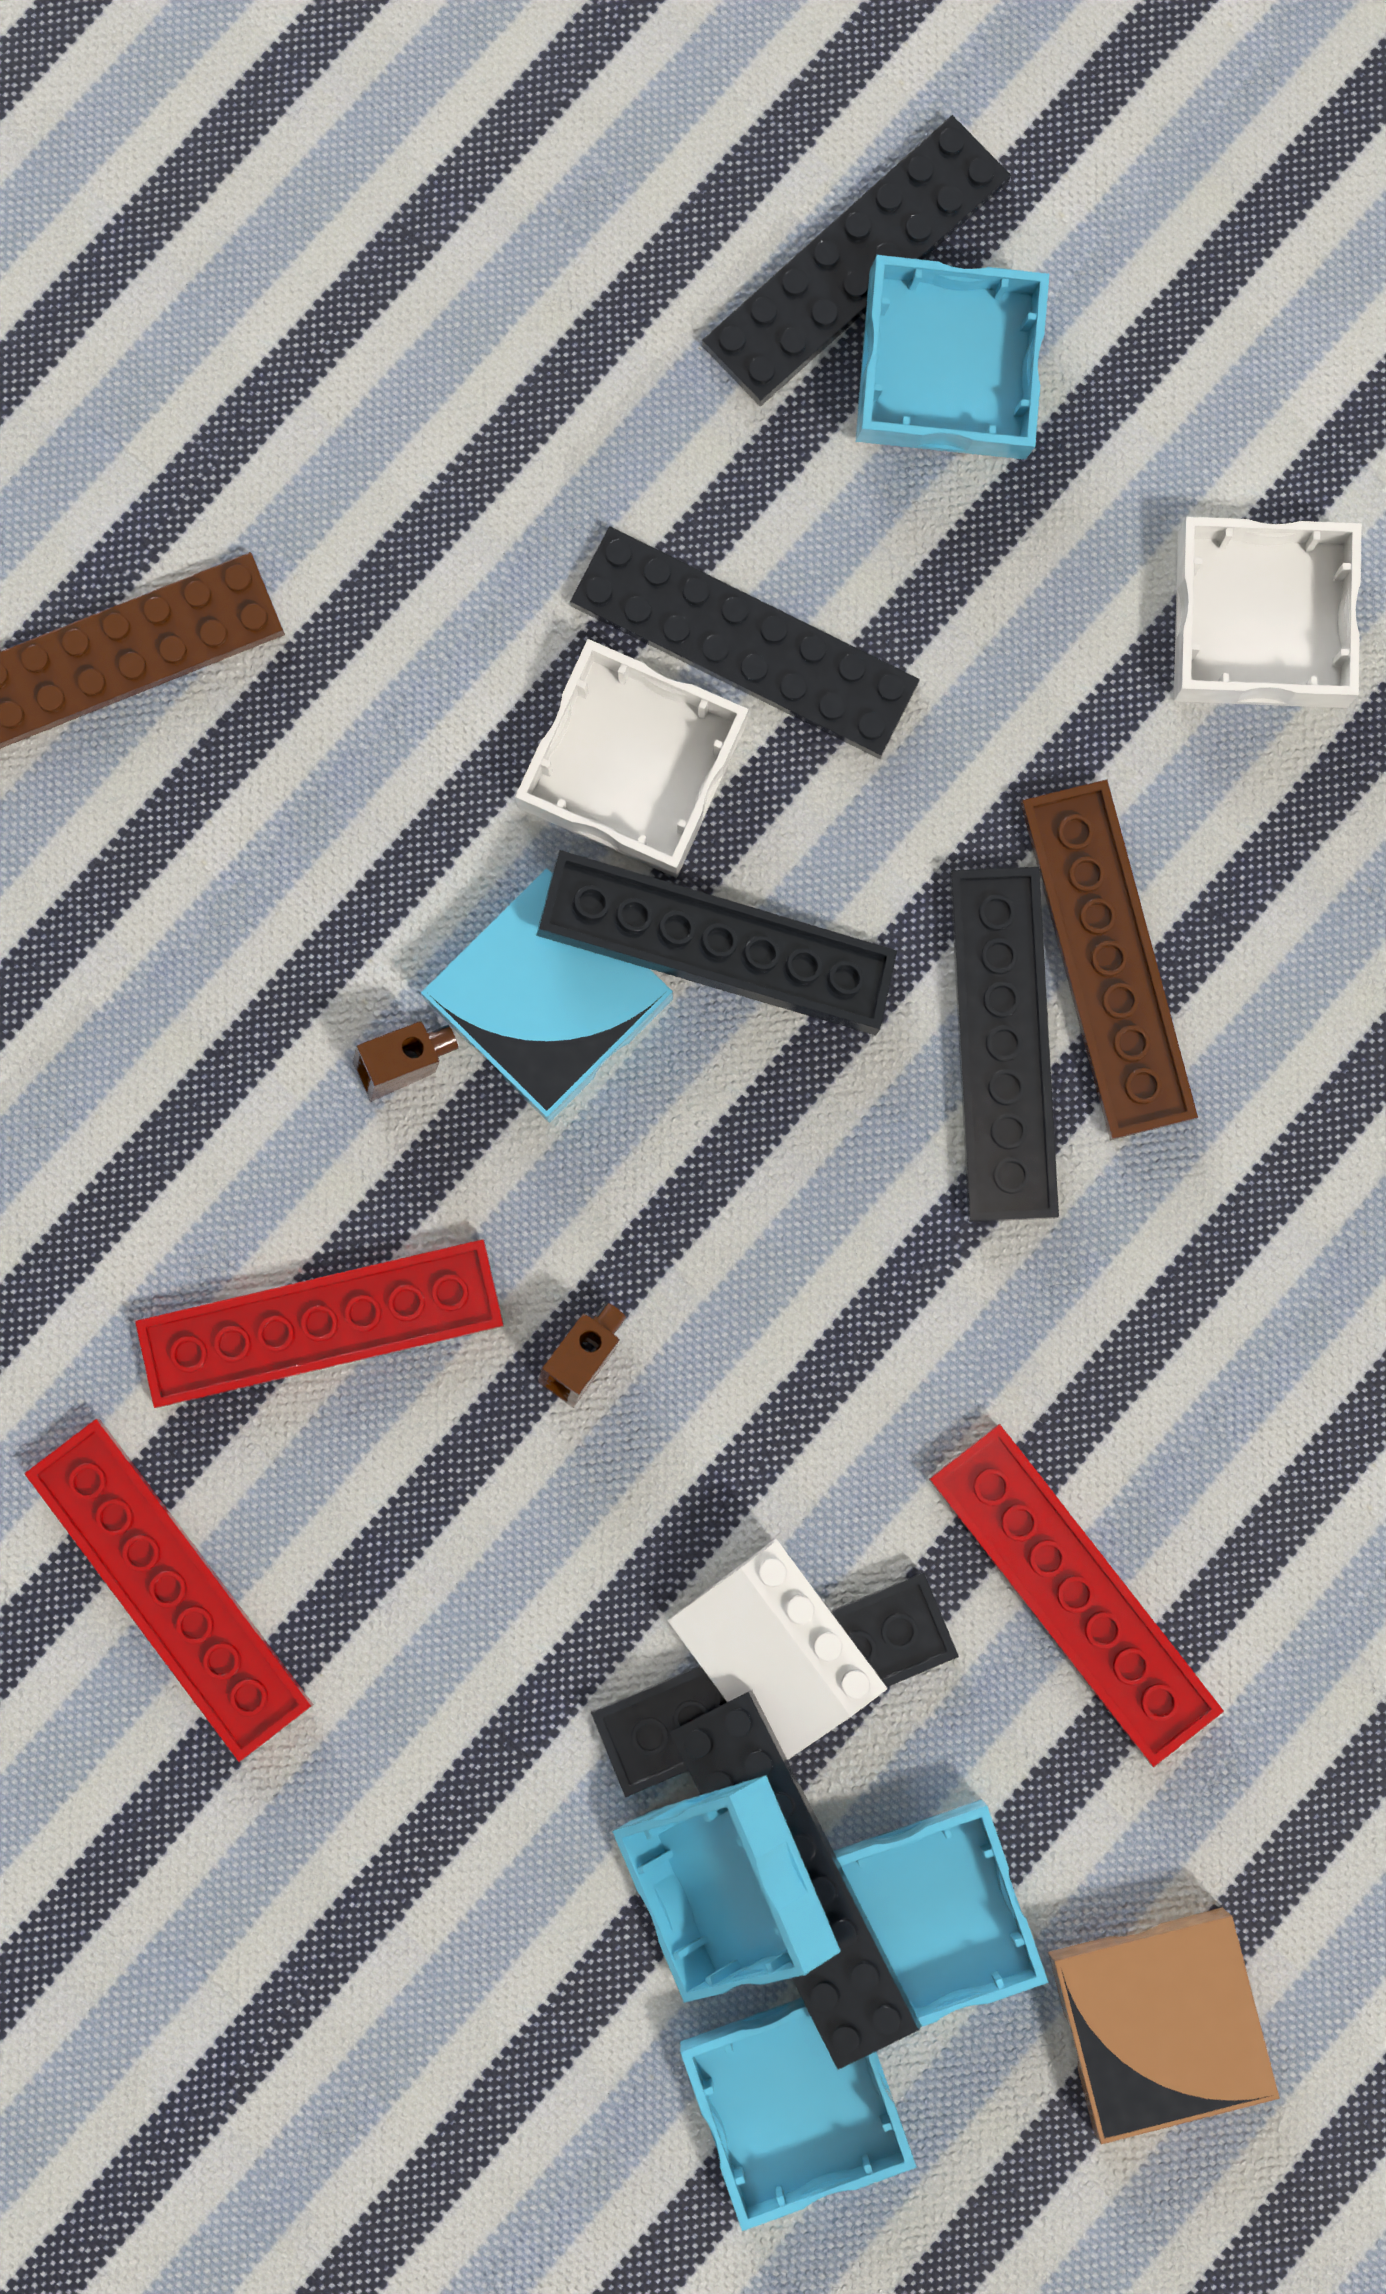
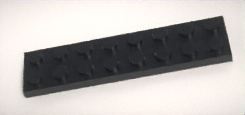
[702,115,1011,407]
[570,526,920,759]
[536,850,897,1036]
[950,867,1059,1222]
[591,1572,959,1797]
[669,1690,922,2070]

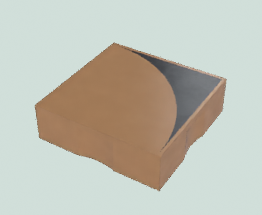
[1048,1907,1280,2144]

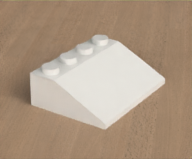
[667,1539,887,1760]

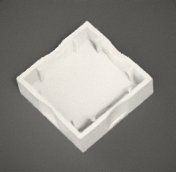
[1174,517,1362,708]
[515,639,749,878]

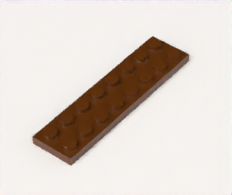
[0,552,285,749]
[1021,779,1198,1141]

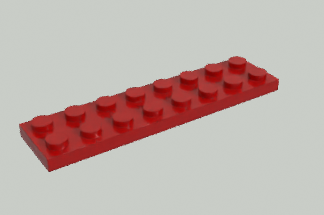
[135,1239,504,1408]
[24,1419,314,1762]
[929,1424,1224,1767]

